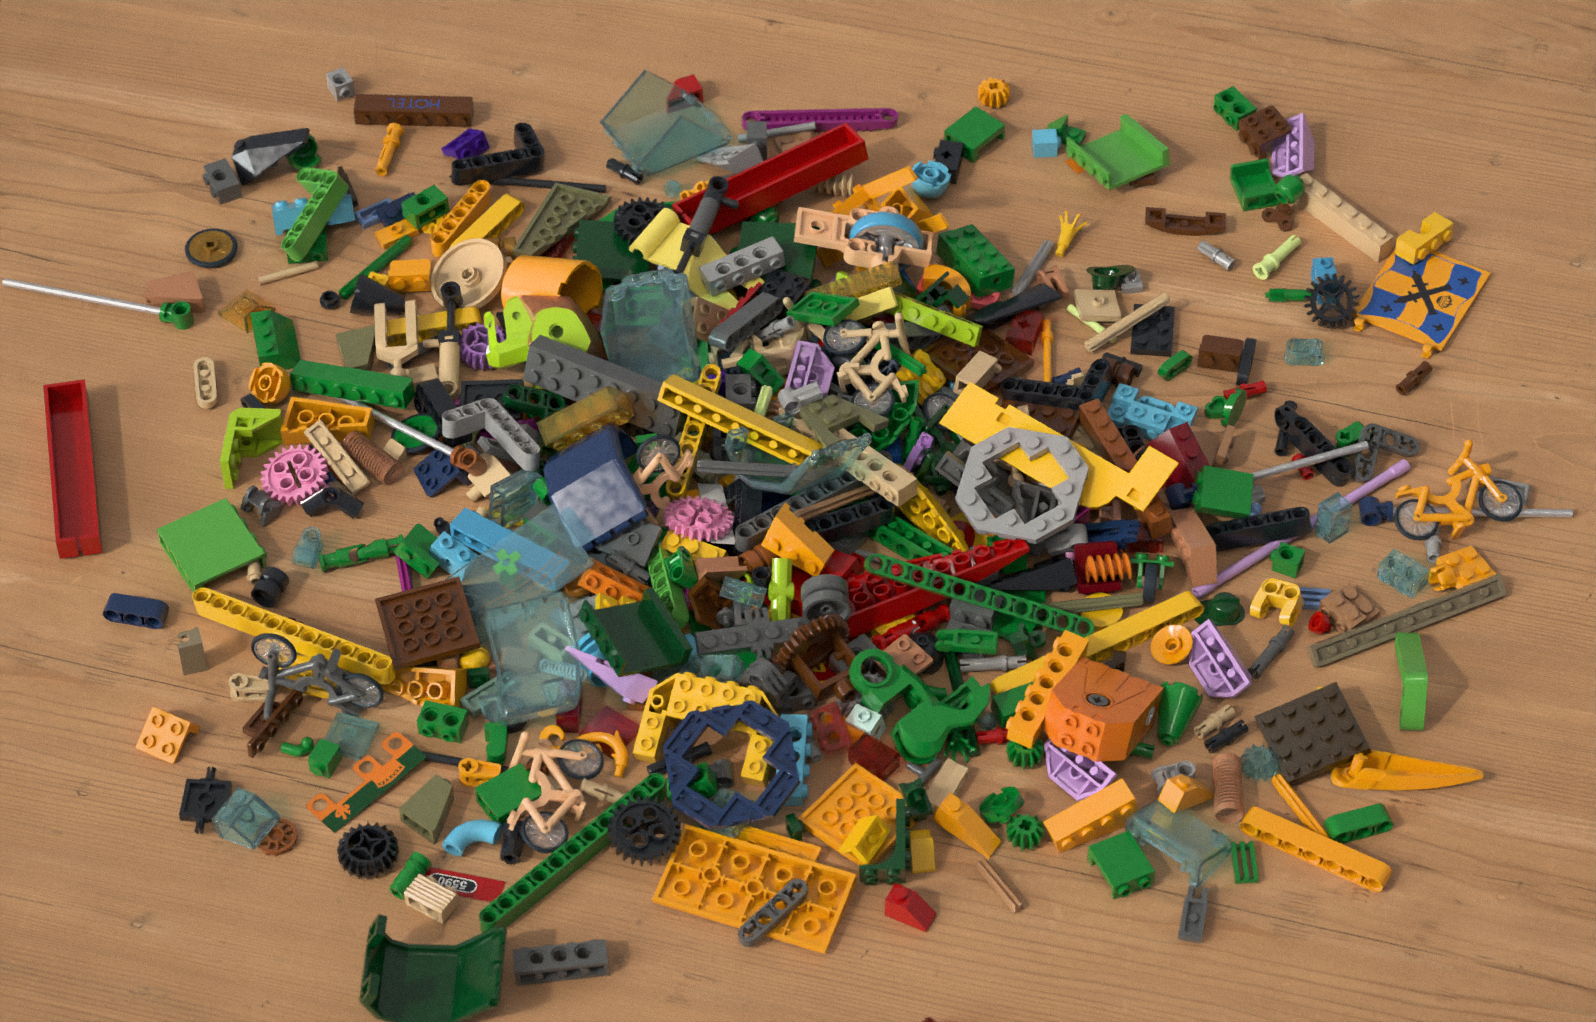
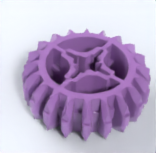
[460,322,506,371]

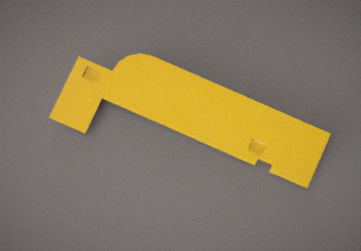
[939,382,1179,512]

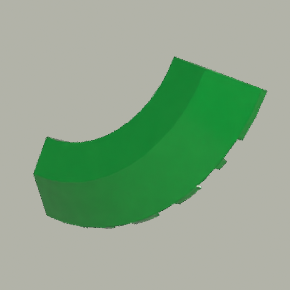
[818,380,919,475]

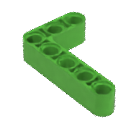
[281,167,349,262]
[648,544,689,629]
[1395,632,1428,731]

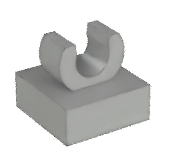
[1120,270,1143,294]

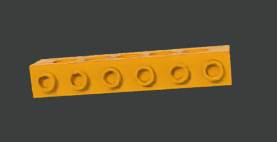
[1006,630,1089,749]

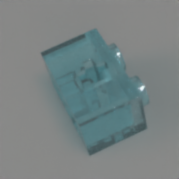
[1315,492,1352,544]

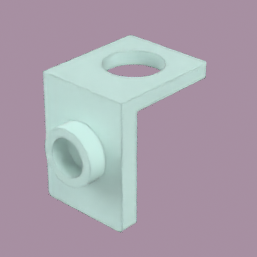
[845,704,886,745]

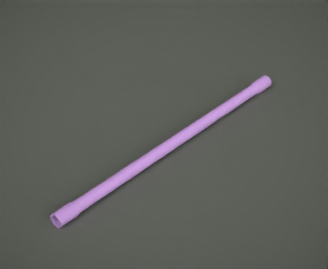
[1192,459,1410,599]

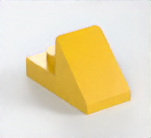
[909,829,935,874]

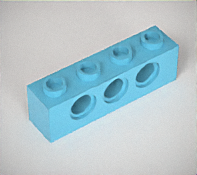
[776,714,813,806]

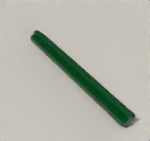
[944,651,980,758]

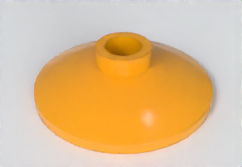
[1150,625,1193,665]

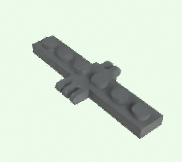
[694,607,810,660]

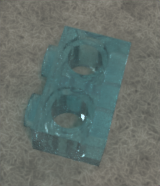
[1377,549,1430,599]

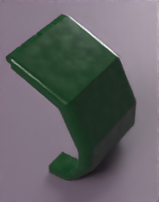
[359,914,507,1022]

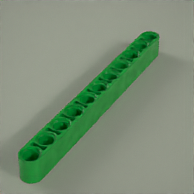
[864,553,1094,638]
[479,773,666,933]

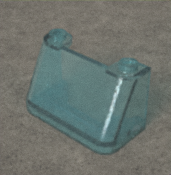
[1125,799,1231,888]

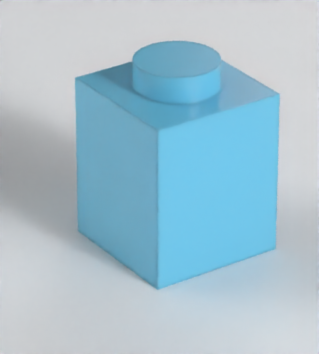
[1032,129,1061,158]

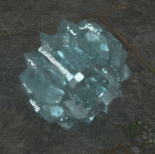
[1241,744,1279,782]

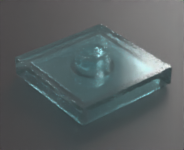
[324,712,379,760]

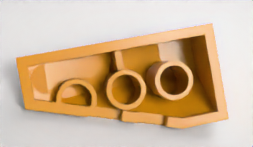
[379,666,467,708]

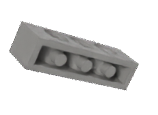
[699,236,785,296]

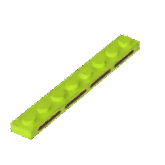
[833,271,983,347]

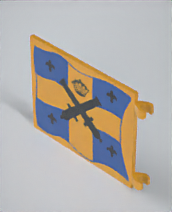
[1352,249,1491,359]

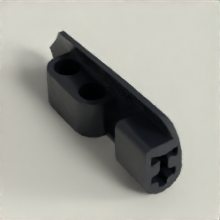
[965,283,1061,330]

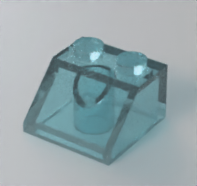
[211,787,280,850]

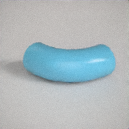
[442,819,503,856]

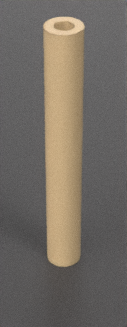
[258,261,318,285]

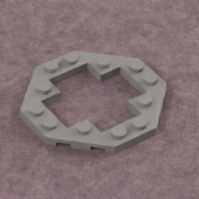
[955,427,1089,544]

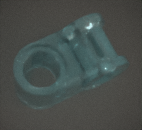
[1284,338,1325,366]
[291,527,323,569]

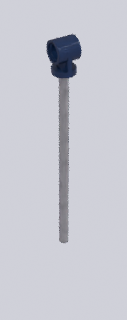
[1165,441,1369,510]
[1359,496,1573,526]

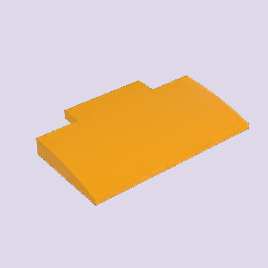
[652,824,857,954]

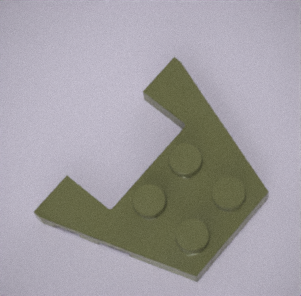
[799,394,889,453]

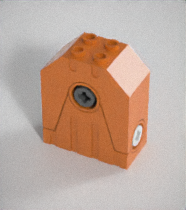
[1042,656,1164,762]

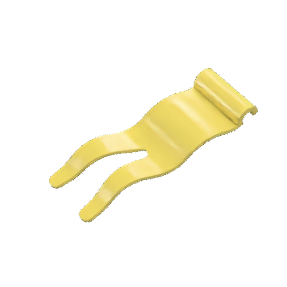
[629,208,764,333]

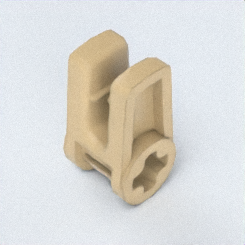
[228,673,269,702]

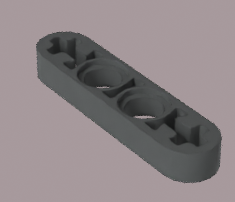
[738,879,808,947]

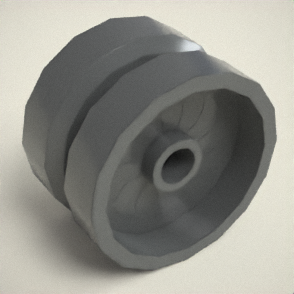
[801,574,851,624]

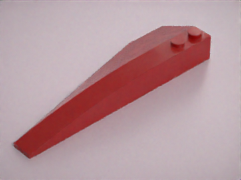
[845,538,1030,639]

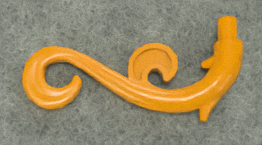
[540,725,628,778]

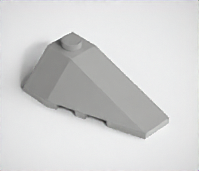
[696,143,763,174]

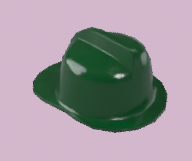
[1086,265,1136,290]
[1194,592,1245,626]

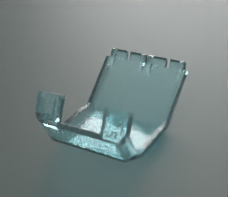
[724,412,872,495]
[478,592,581,726]

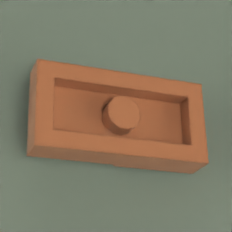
[1099,500,1121,522]

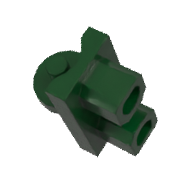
[1008,622,1047,661]
[899,779,933,822]

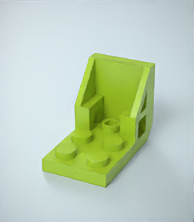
[220,407,283,489]

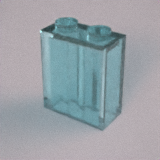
[489,469,542,528]

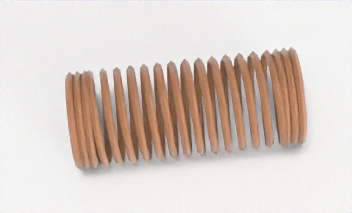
[341,431,403,485]
[1213,753,1244,824]

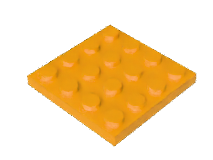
[797,763,917,866]

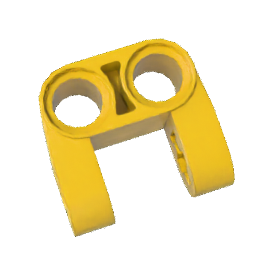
[1250,578,1304,627]

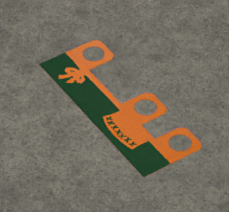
[306,732,427,833]

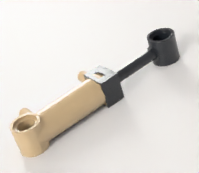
[423,281,463,400]

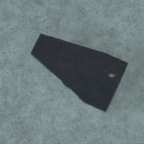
[985,555,1078,592]

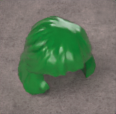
[286,134,322,170]

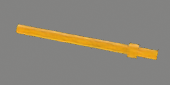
[1041,319,1053,382]

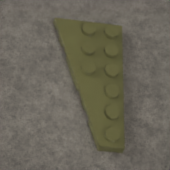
[512,183,611,258]

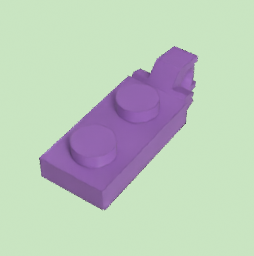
[903,431,935,475]

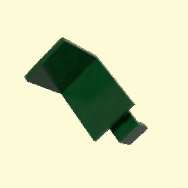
[868,268,969,322]

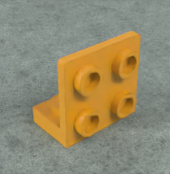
[136,707,200,764]

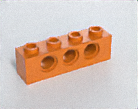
[577,557,651,602]

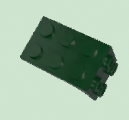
[859,799,910,886]

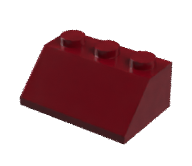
[1146,422,1210,489]

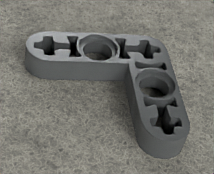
[1351,423,1420,483]

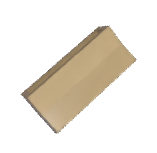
[926,758,969,813]

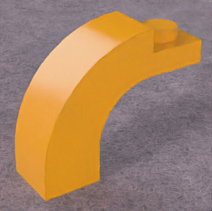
[923,264,971,318]

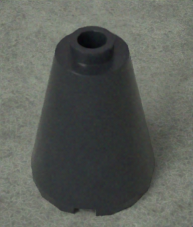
[350,274,407,316]

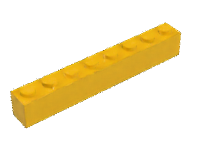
[657,374,822,467]

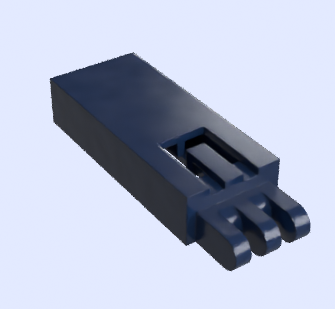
[1066,519,1141,552]

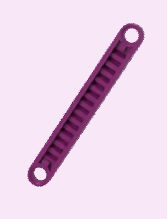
[742,108,898,133]

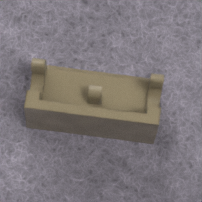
[177,627,208,676]

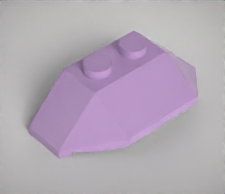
[1272,113,1314,177]
[785,340,835,397]
[1189,619,1252,698]
[1044,738,1117,802]

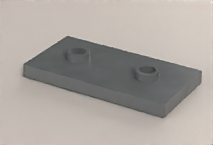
[567,518,663,568]

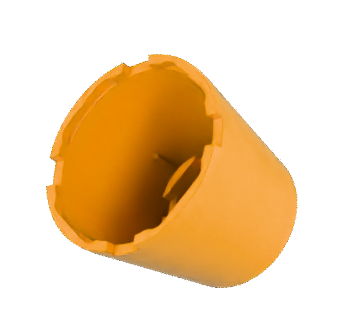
[501,255,602,324]

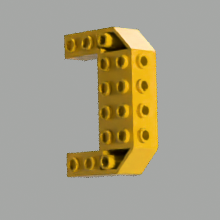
[633,672,778,788]

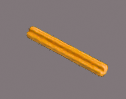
[1271,774,1329,838]

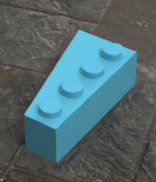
[271,192,355,235]

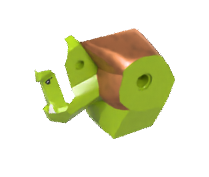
[484,295,602,389]

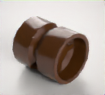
[1105,357,1135,388]

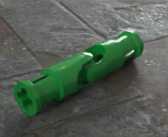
[318,534,404,572]

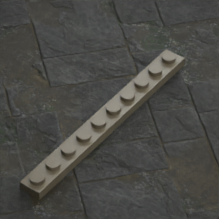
[1307,574,1507,667]

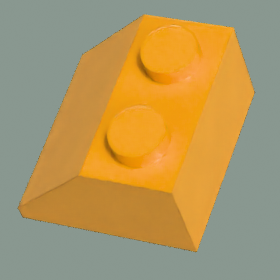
[881,186,933,223]

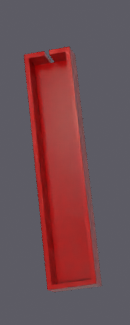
[672,123,869,235]
[43,379,103,559]

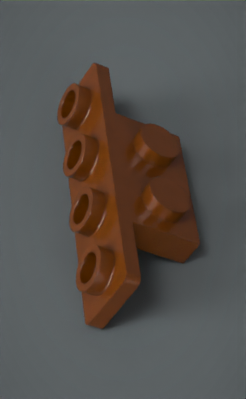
[243,689,304,758]

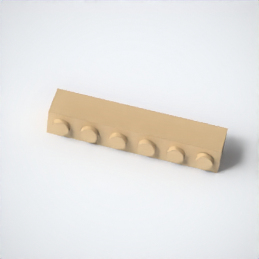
[1295,173,1394,263]

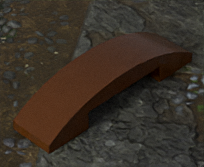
[1145,207,1226,236]

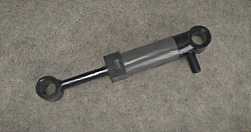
[662,176,740,298]

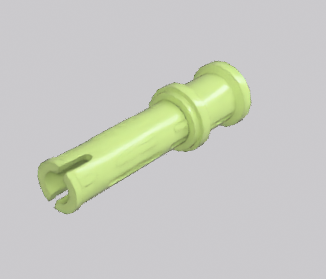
[1253,235,1301,280]

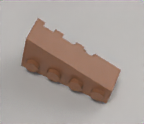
[1168,507,1217,587]

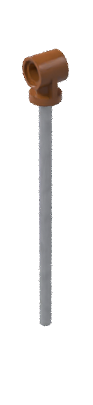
[333,397,487,476]

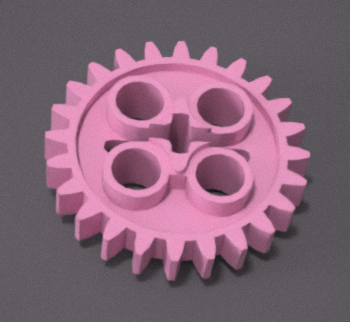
[260,444,329,507]
[663,496,734,542]

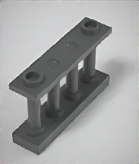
[935,438,1016,517]

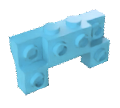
[1107,383,1198,441]

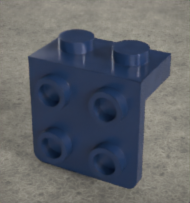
[414,443,472,498]

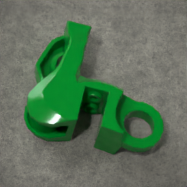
[849,649,990,764]

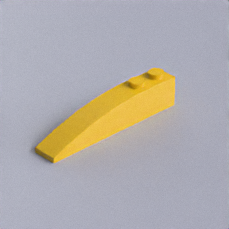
[895,463,969,552]

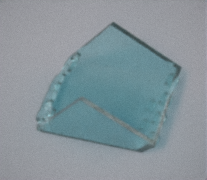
[600,70,732,176]
[600,268,701,383]

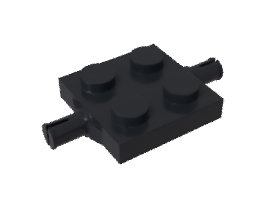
[179,766,232,834]

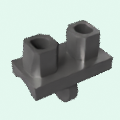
[717,596,752,627]

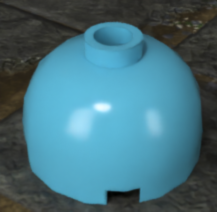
[911,161,951,198]

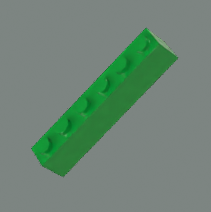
[290,359,415,409]

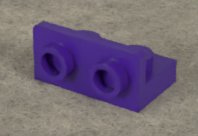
[441,128,490,160]

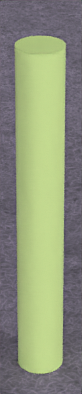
[1067,304,1117,343]

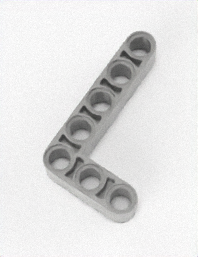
[442,398,540,471]

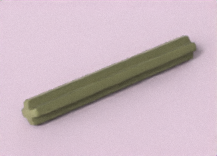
[1037,592,1144,617]

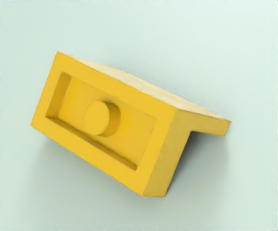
[839,815,891,864]

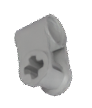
[1151,761,1196,795]

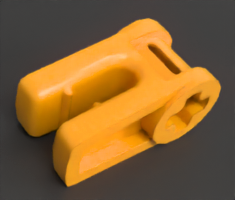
[458,758,501,787]

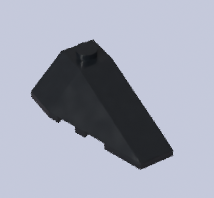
[232,128,310,185]

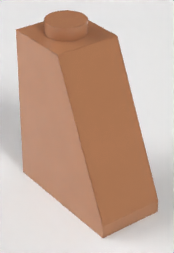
[144,270,206,313]

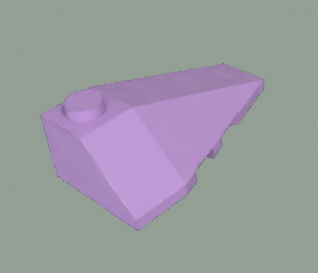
[565,646,658,705]

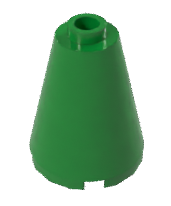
[1157,682,1203,746]

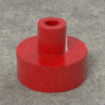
[1308,611,1332,635]

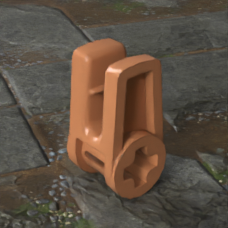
[1036,265,1069,303]

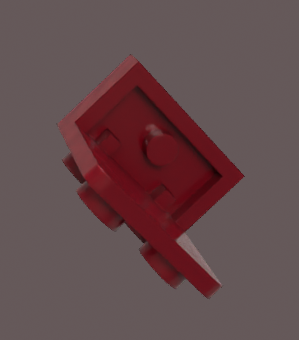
[1074,541,1122,595]

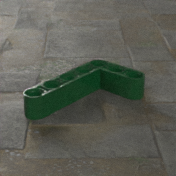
[501,384,565,491]

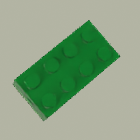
[936,224,1015,298]

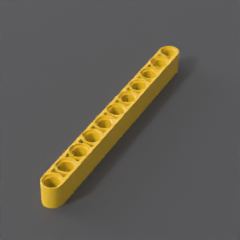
[192,588,396,684]
[990,591,1204,695]

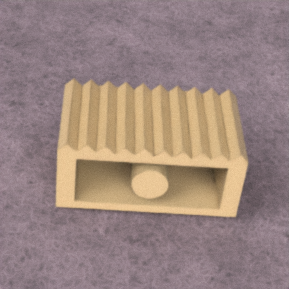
[404,874,459,924]

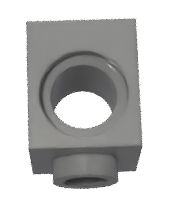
[326,67,355,102]

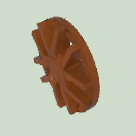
[254,818,297,856]

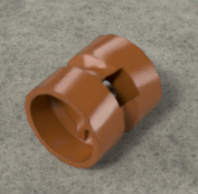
[738,541,779,578]

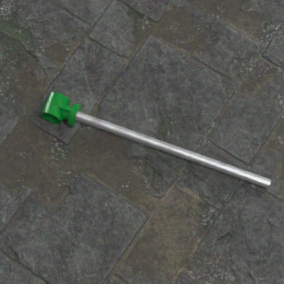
[2,278,194,330]

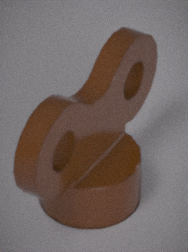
[1262,202,1293,232]

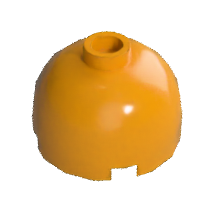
[249,363,291,405]

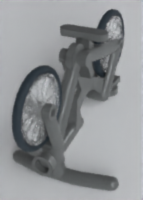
[251,633,384,721]

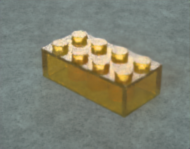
[537,386,635,451]

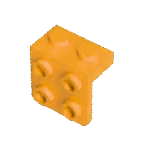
[388,259,431,292]

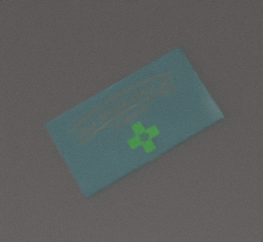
[445,503,595,645]

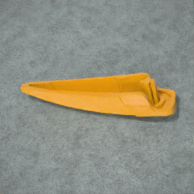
[1331,749,1483,790]

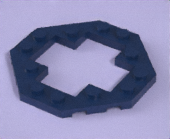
[663,700,800,830]

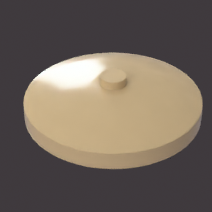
[431,238,507,310]

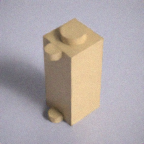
[953,351,1002,395]

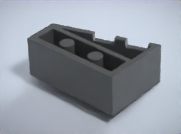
[1011,480,1056,557]

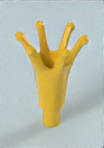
[1055,210,1087,257]

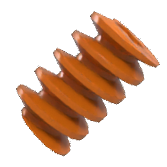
[1085,553,1132,583]

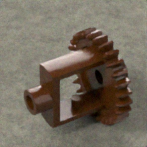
[774,613,865,703]

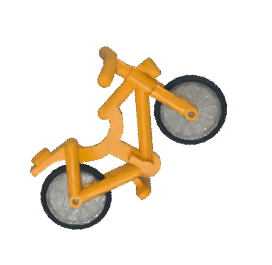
[1394,439,1523,541]

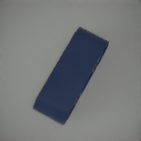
[103,593,169,629]

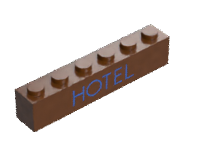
[353,94,474,127]

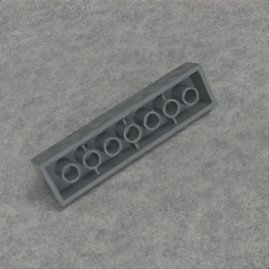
[523,335,687,438]

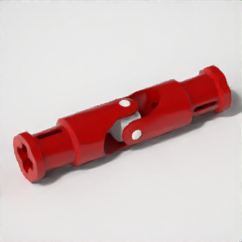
[872,604,950,651]

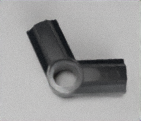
[301,481,364,519]

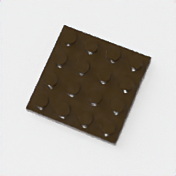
[1254,682,1371,786]

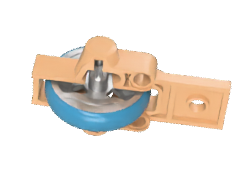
[794,206,934,278]

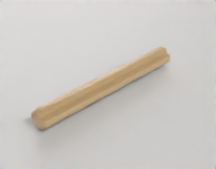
[1084,292,1170,352]

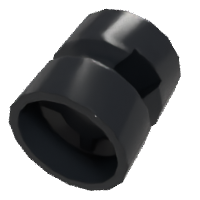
[251,567,290,608]

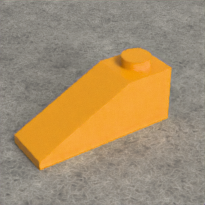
[1158,774,1214,813]
[932,793,1001,859]

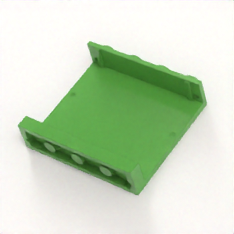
[1066,114,1170,190]
[157,498,267,592]

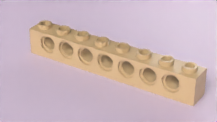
[779,404,917,507]

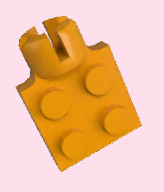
[1428,545,1496,591]

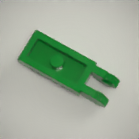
[935,629,998,655]

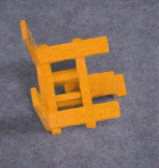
[816,166,949,278]

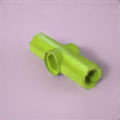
[768,558,794,622]

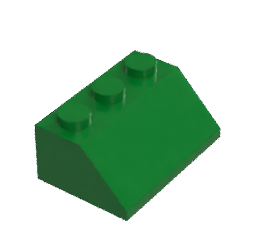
[250,310,301,370]

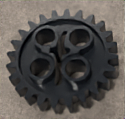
[613,197,675,246]
[608,796,682,866]

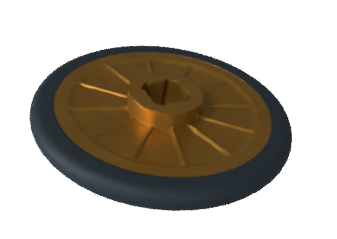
[185,228,237,268]

